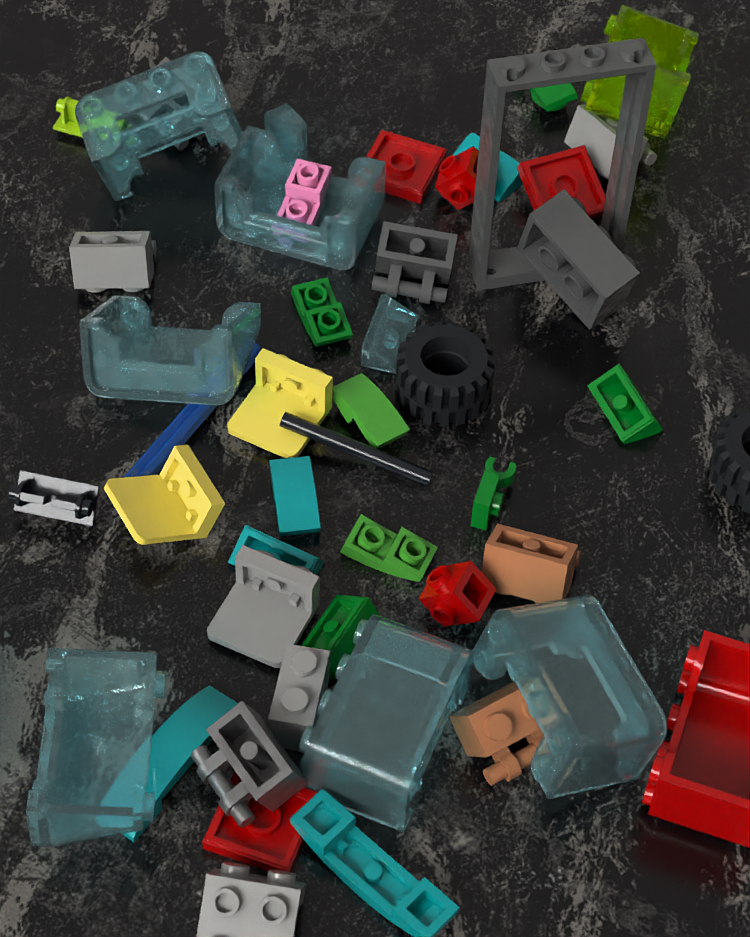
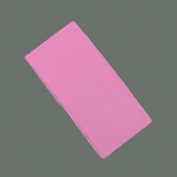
[274,159,332,240]

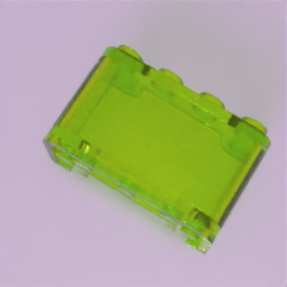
[580,5,699,140]

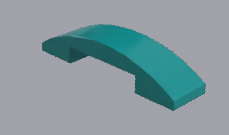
[97,685,238,842]
[290,788,460,937]

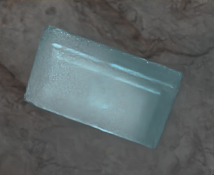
[265,103,307,175]
[361,294,418,374]

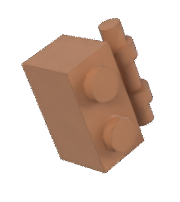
[481,523,582,608]
[449,677,567,786]

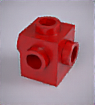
[435,146,479,210]
[418,561,497,627]

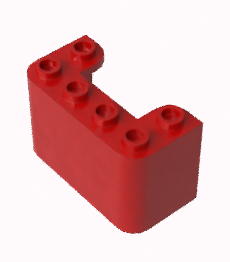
[642,630,750,848]

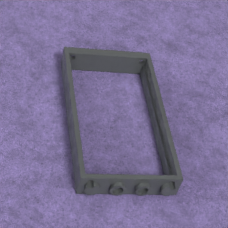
[468,38,657,291]

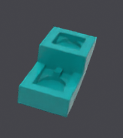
[269,456,321,536]

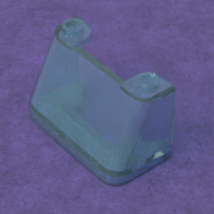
[79,295,261,405]
[26,648,166,847]

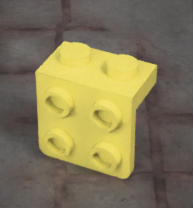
[227,348,333,458]
[104,445,225,545]

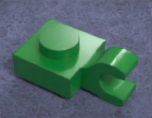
[471,457,516,530]

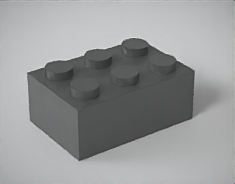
[517,189,640,330]

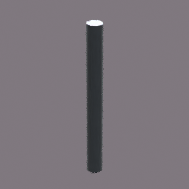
[280,412,434,487]

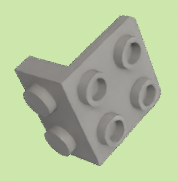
[207,545,320,668]
[196,862,306,937]

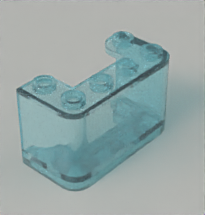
[75,52,250,201]
[214,126,386,270]
[471,594,667,799]
[299,614,474,832]

